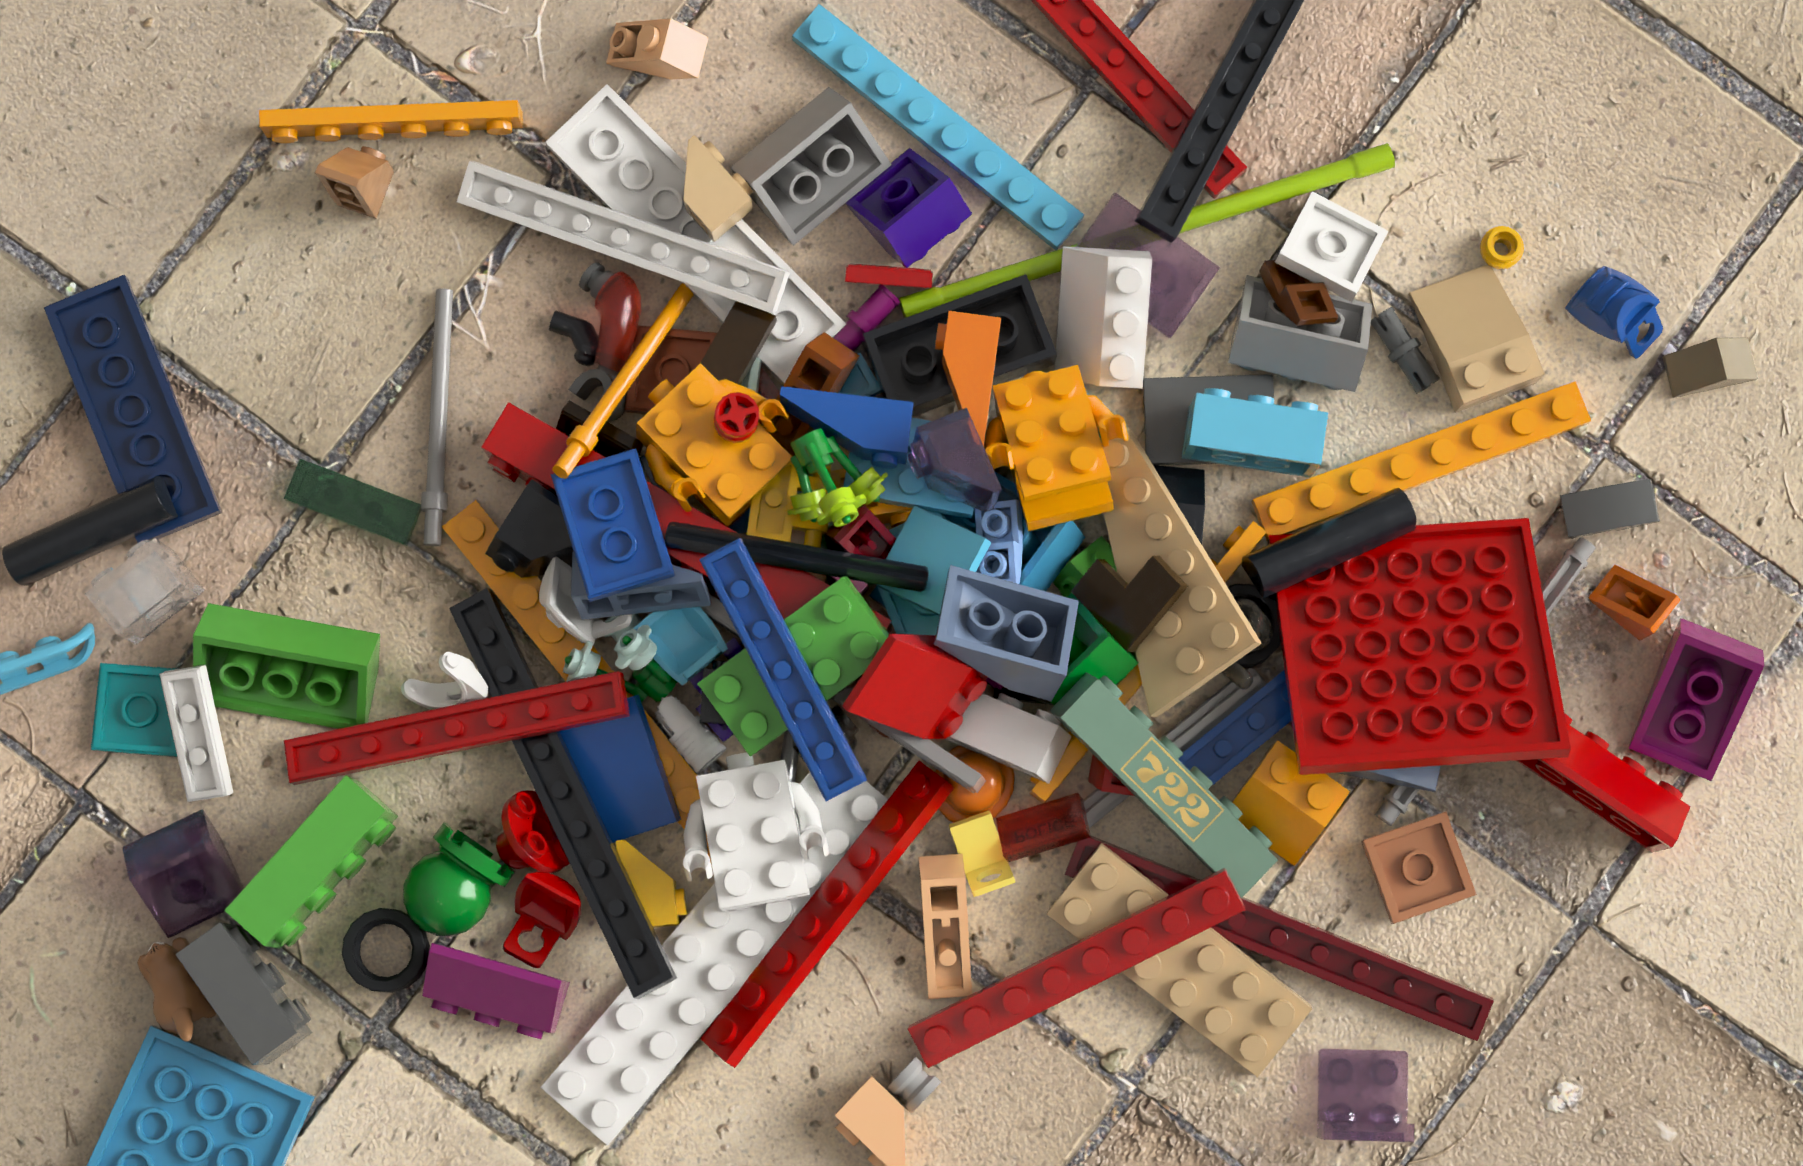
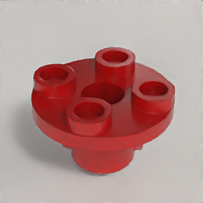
[496,790,570,873]

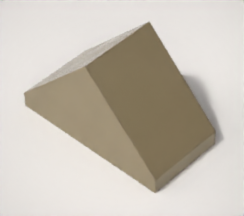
[1662,337,1758,398]

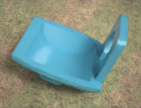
[634,607,728,686]

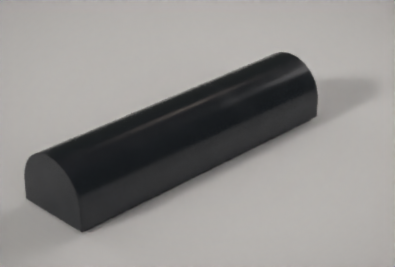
[2,476,178,586]
[1241,488,1416,599]

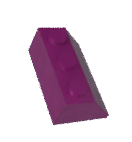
[422,943,570,1039]

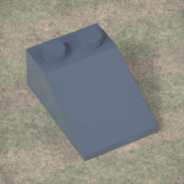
[934,565,1079,701]

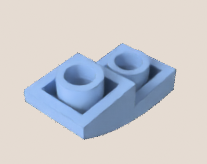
[974,500,1023,584]

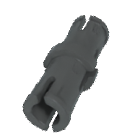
[1371,307,1440,394]

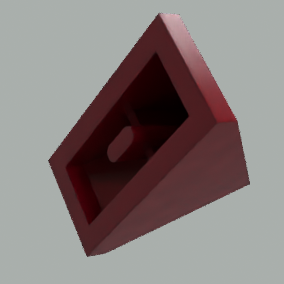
[825,505,896,559]

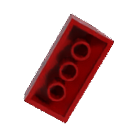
[1516,714,1691,853]

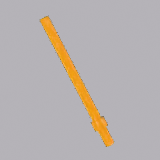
[552,283,694,479]

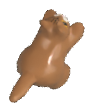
[137,937,217,1042]

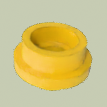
[1480,226,1524,269]

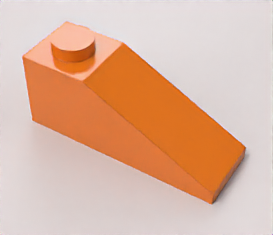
[935,311,1001,456]

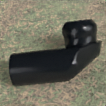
[549,310,602,366]

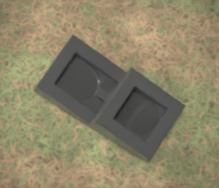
[1560,479,1660,539]

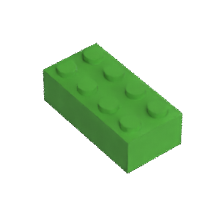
[697,576,889,756]
[224,775,398,949]

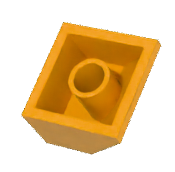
[1232,740,1350,866]

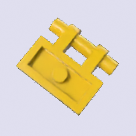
[747,456,834,548]

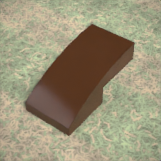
[1259,260,1338,326]

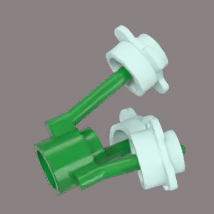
[563,614,677,702]

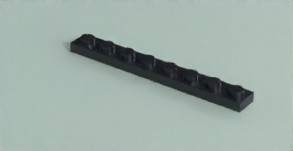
[1134,0,1304,243]

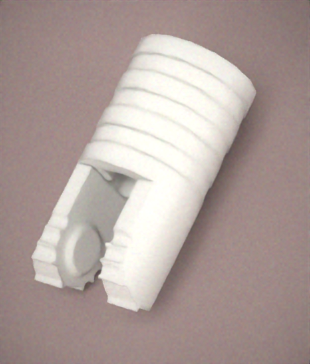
[655,695,727,774]

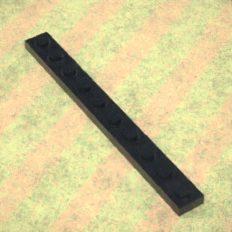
[449,588,677,999]

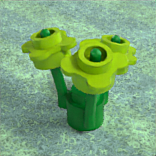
[788,428,888,527]

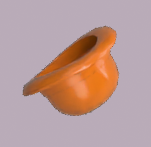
[935,745,1015,822]

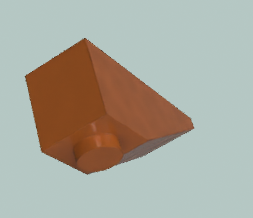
[762,332,860,456]

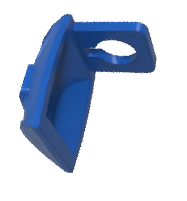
[1565,266,1663,359]

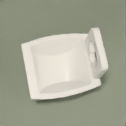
[539,557,632,645]

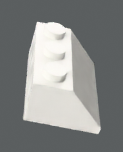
[1054,246,1152,389]

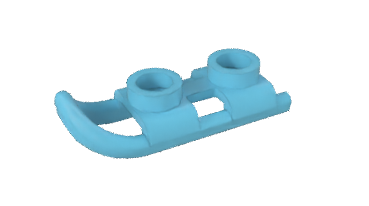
[0,623,95,695]

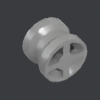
[886,1057,941,1113]

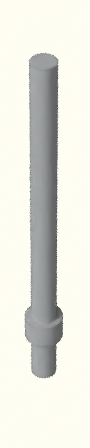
[421,289,453,546]

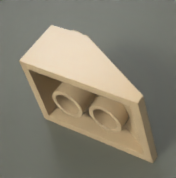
[1408,264,1545,413]

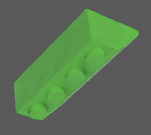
[193,603,380,729]

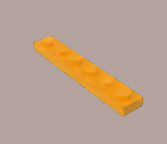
[259,100,523,143]

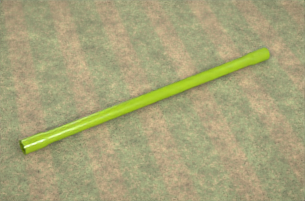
[899,143,1395,318]

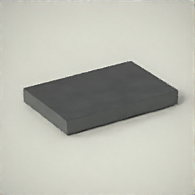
[1143,374,1274,465]

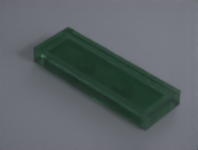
[284,459,421,547]

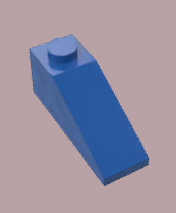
[780,386,914,469]

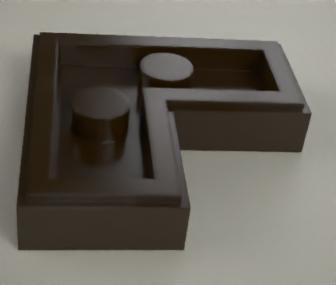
[1071,556,1188,652]

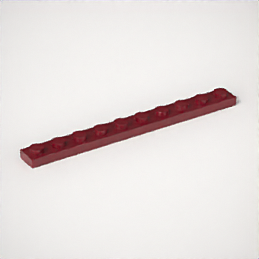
[1064,832,1494,1041]

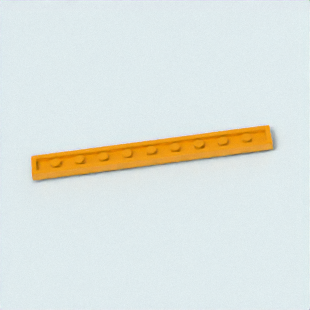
[442,500,712,864]

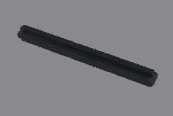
[665,521,929,592]

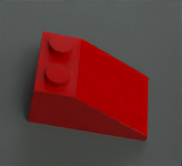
[842,634,988,739]

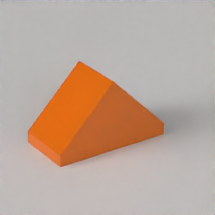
[1588,565,1680,641]

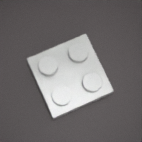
[1275,191,1388,302]

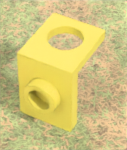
[949,811,1015,897]

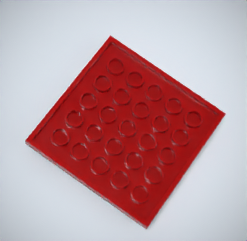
[1268,518,1571,775]

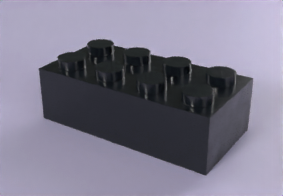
[863,274,1057,417]

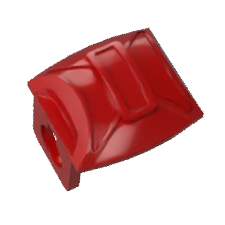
[503,872,581,968]

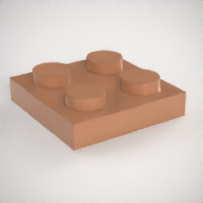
[1361,812,1477,924]

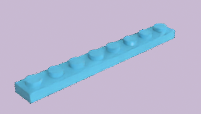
[792,4,1084,250]

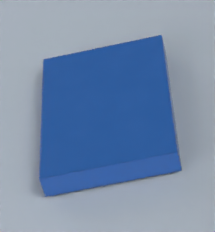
[551,448,675,602]
[560,694,681,843]

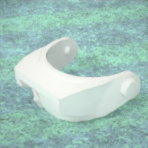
[401,652,488,710]

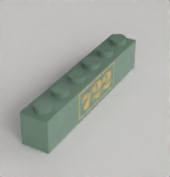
[1049,672,1278,898]

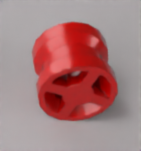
[714,392,759,443]

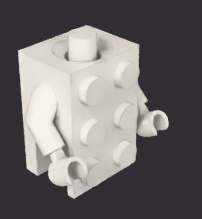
[683,753,829,912]

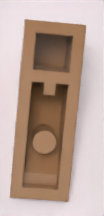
[315,146,394,219]

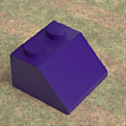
[846,148,972,268]

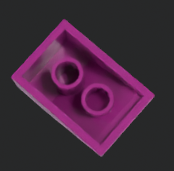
[1629,618,1765,781]

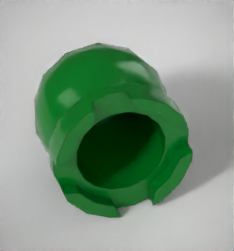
[403,822,515,936]

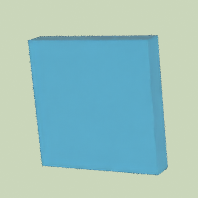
[875,505,991,615]

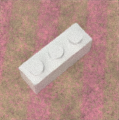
[946,689,1071,784]

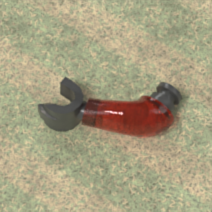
[568,262,641,422]

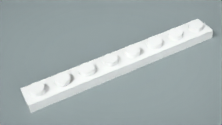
[457,161,790,313]

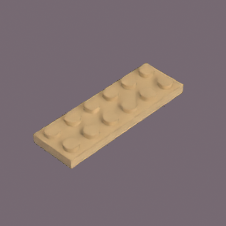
[1047,843,1312,1078]

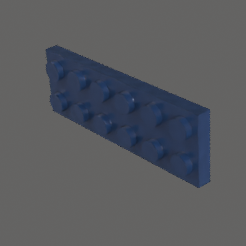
[44,275,222,546]

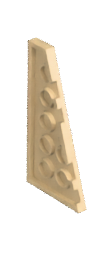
[1101,426,1262,718]

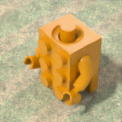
[636,363,792,527]
[984,365,1128,531]

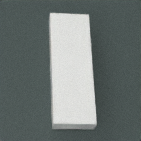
[159,665,234,802]

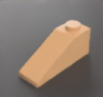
[918,854,972,999]

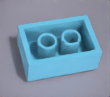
[1181,388,1328,478]

